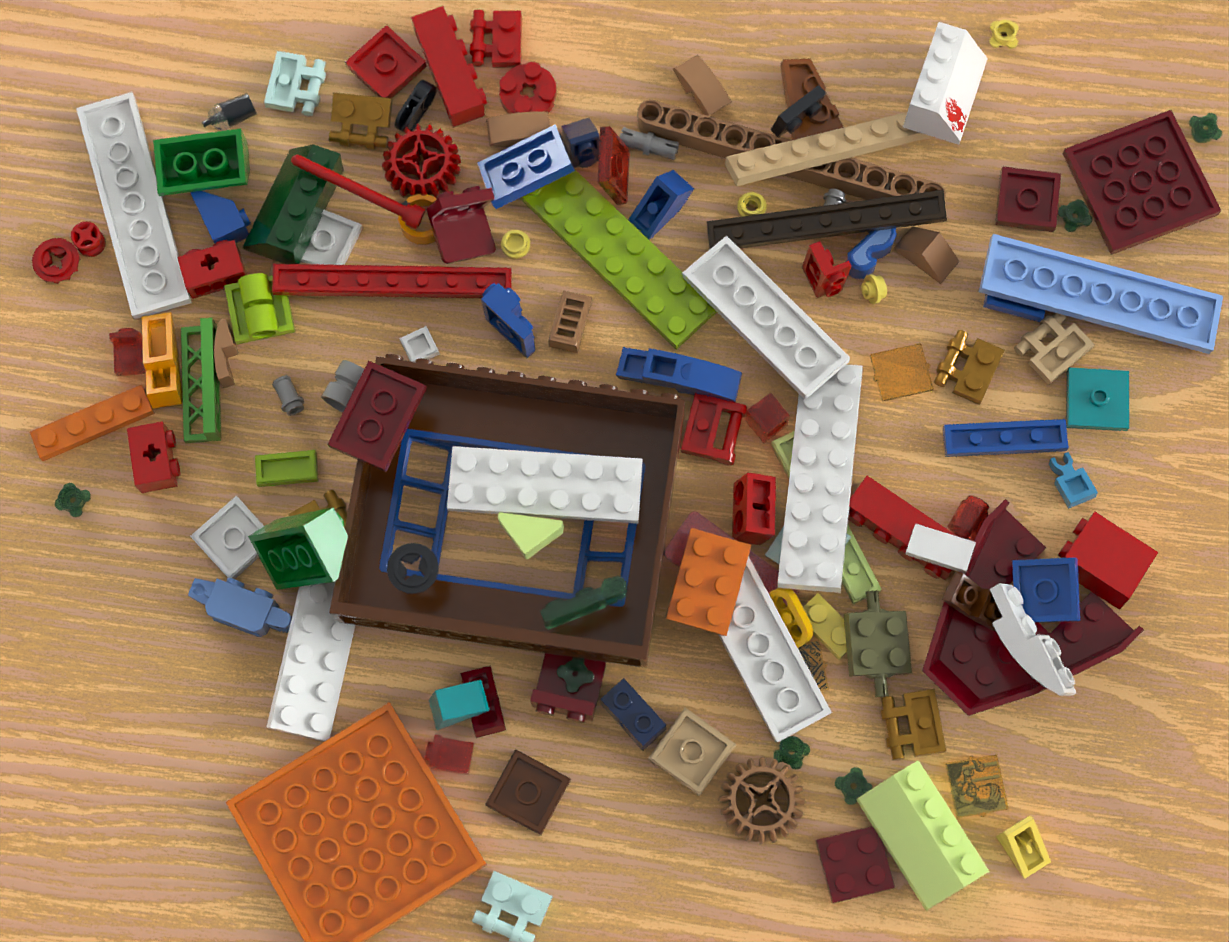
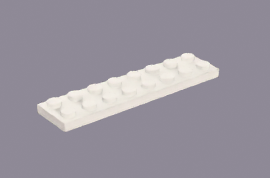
[76,92,192,320]
[778,365,863,593]

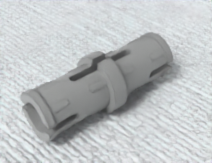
[618,127,679,160]

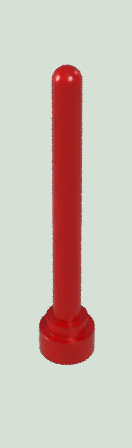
[291,154,426,230]

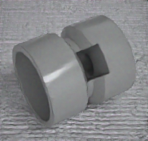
[321,360,364,412]

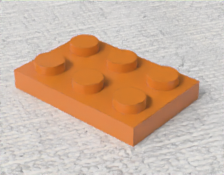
[665,528,751,636]

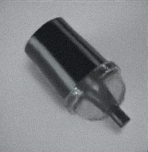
[202,93,257,130]

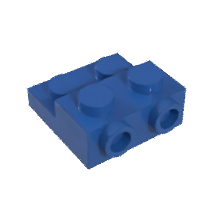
[481,283,536,358]

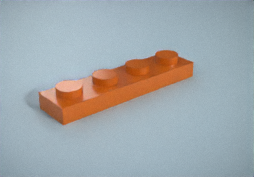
[29,384,155,461]

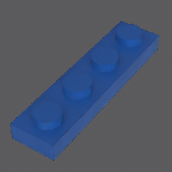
[943,419,1069,457]

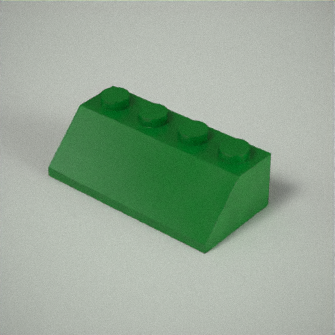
[248,508,348,590]

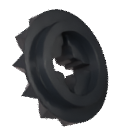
[387,543,438,595]

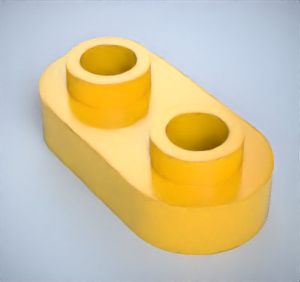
[769,588,813,647]

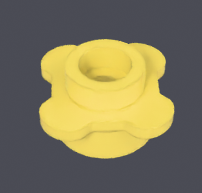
[989,20,1019,49]

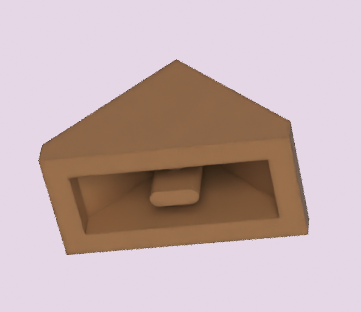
[894,226,959,284]

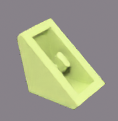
[498,512,564,560]

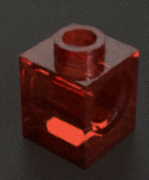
[745,393,790,443]

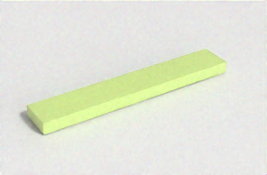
[771,431,882,604]

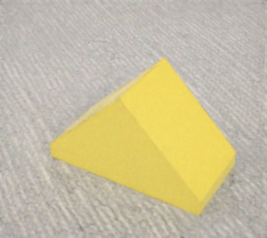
[996,815,1051,879]

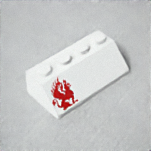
[903,22,988,145]

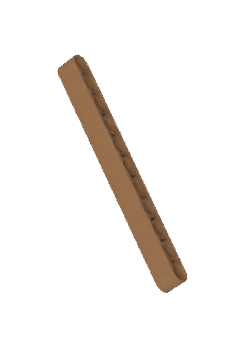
[637,100,946,200]

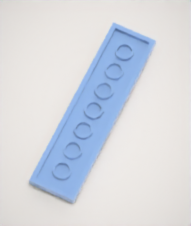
[979,234,1223,354]

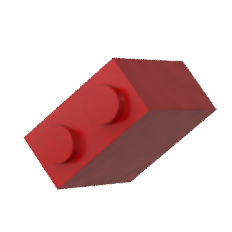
[1058,511,1159,610]

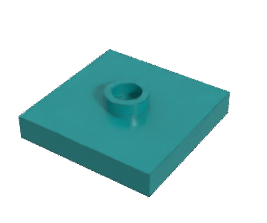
[1066,367,1129,431]

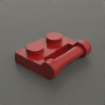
[681,393,747,465]

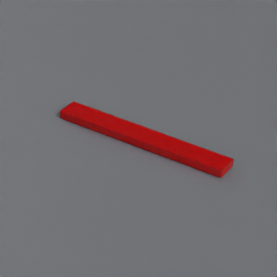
[272,264,512,299]

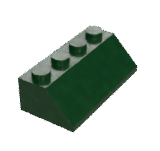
[242,144,344,264]

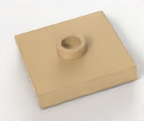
[648,708,736,797]

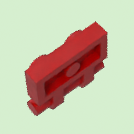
[469,9,522,68]

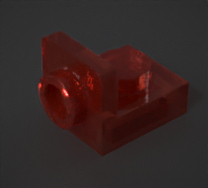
[109,328,146,376]
[425,734,475,775]

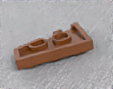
[780,58,844,140]

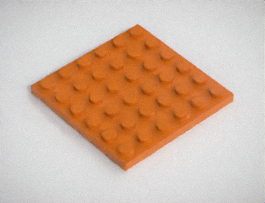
[226,702,487,942]

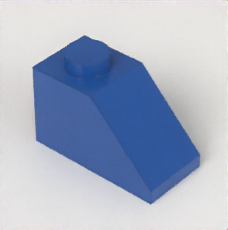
[628,170,694,240]
[190,191,251,244]

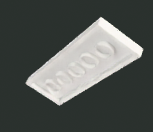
[682,236,850,400]
[447,446,643,523]
[719,556,832,742]
[266,581,355,742]

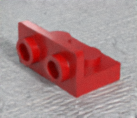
[802,241,851,298]

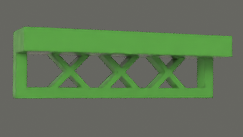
[181,318,222,443]

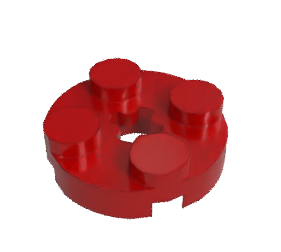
[499,62,557,114]

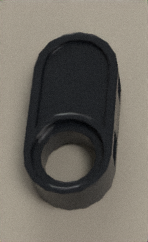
[395,80,437,133]

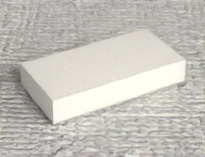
[906,523,976,574]

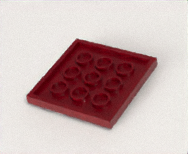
[1062,110,1222,255]

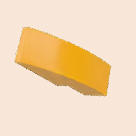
[142,312,182,409]

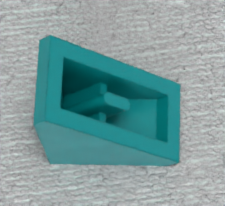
[429,680,489,730]

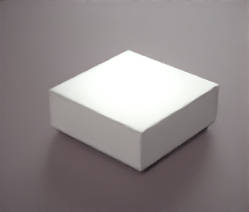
[399,326,440,362]

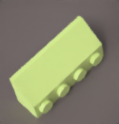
[856,760,989,910]

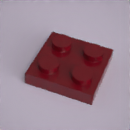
[995,166,1061,232]
[816,826,895,904]

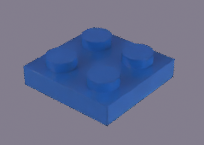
[1012,557,1080,623]

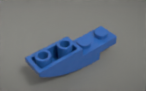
[616,347,742,402]

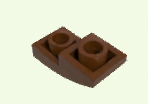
[942,572,1002,631]

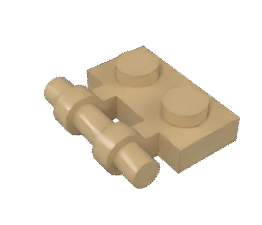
[1014,313,1095,385]

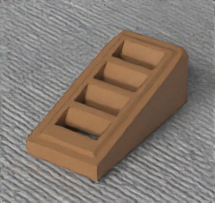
[548,290,592,353]

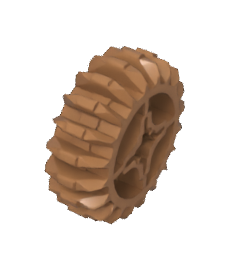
[719,757,805,844]

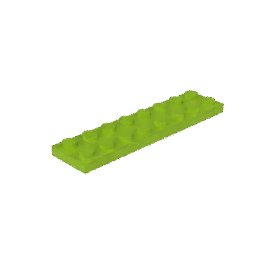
[520,170,717,350]

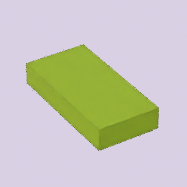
[255,450,318,487]

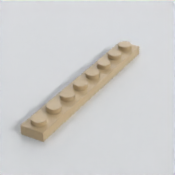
[725,112,932,186]

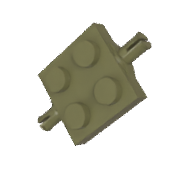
[844,590,912,698]

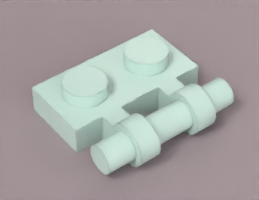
[264,51,326,116]
[472,871,553,942]

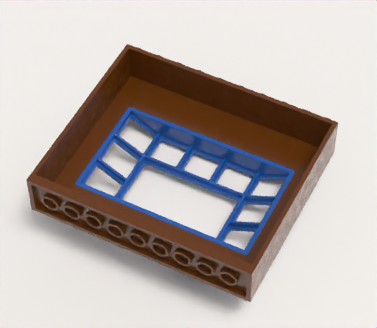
[329,354,685,668]

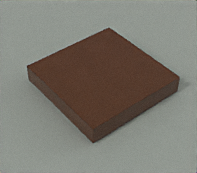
[485,749,571,836]

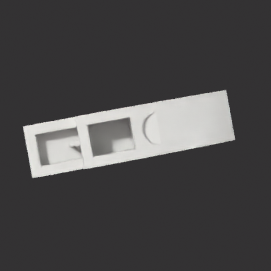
[990,583,1076,696]

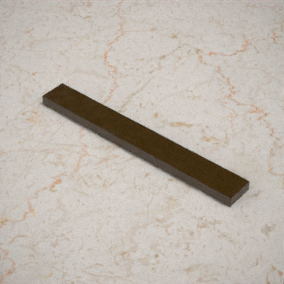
[707,190,947,250]

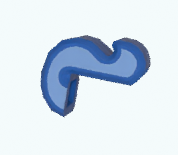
[845,228,897,279]

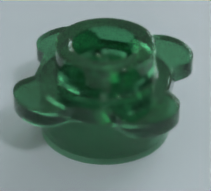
[1189,113,1222,143]
[1058,200,1092,232]
[55,483,91,518]
[557,657,594,693]
[773,736,810,770]
[835,767,873,805]

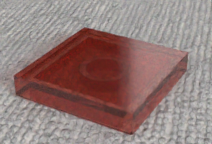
[597,126,630,205]

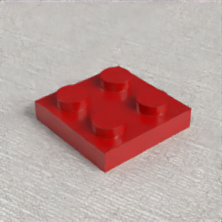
[345,25,427,99]

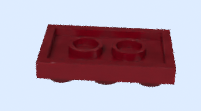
[327,361,427,472]

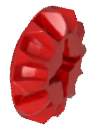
[32,238,81,284]

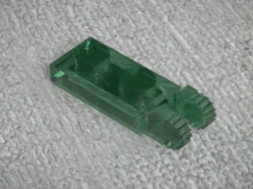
[540,576,627,630]

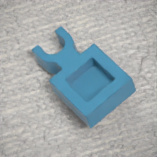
[1049,452,1098,509]

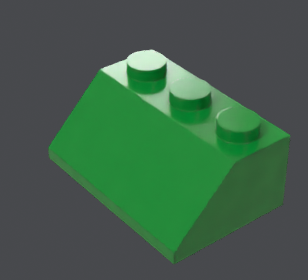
[153,128,250,196]

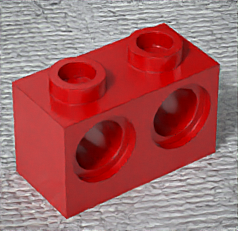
[732,472,776,545]

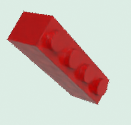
[411,6,488,128]
[848,475,958,580]

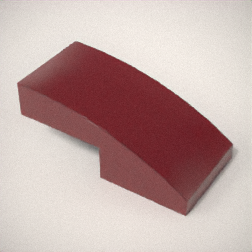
[461,665,506,738]

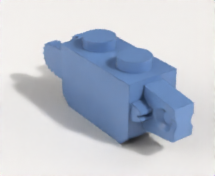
[188,578,292,637]

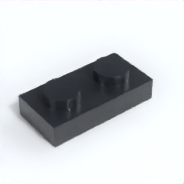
[770,85,827,138]

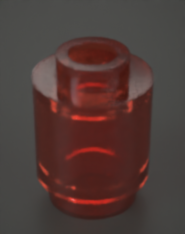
[948,495,989,541]

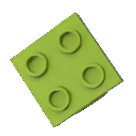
[224,273,295,345]

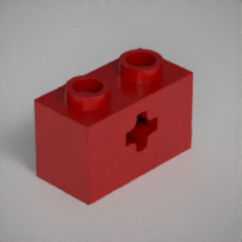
[177,240,247,299]
[127,421,181,493]

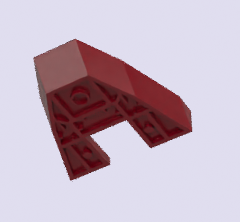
[922,499,1144,716]

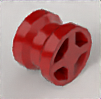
[71,221,106,257]

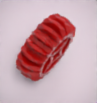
[382,124,461,199]

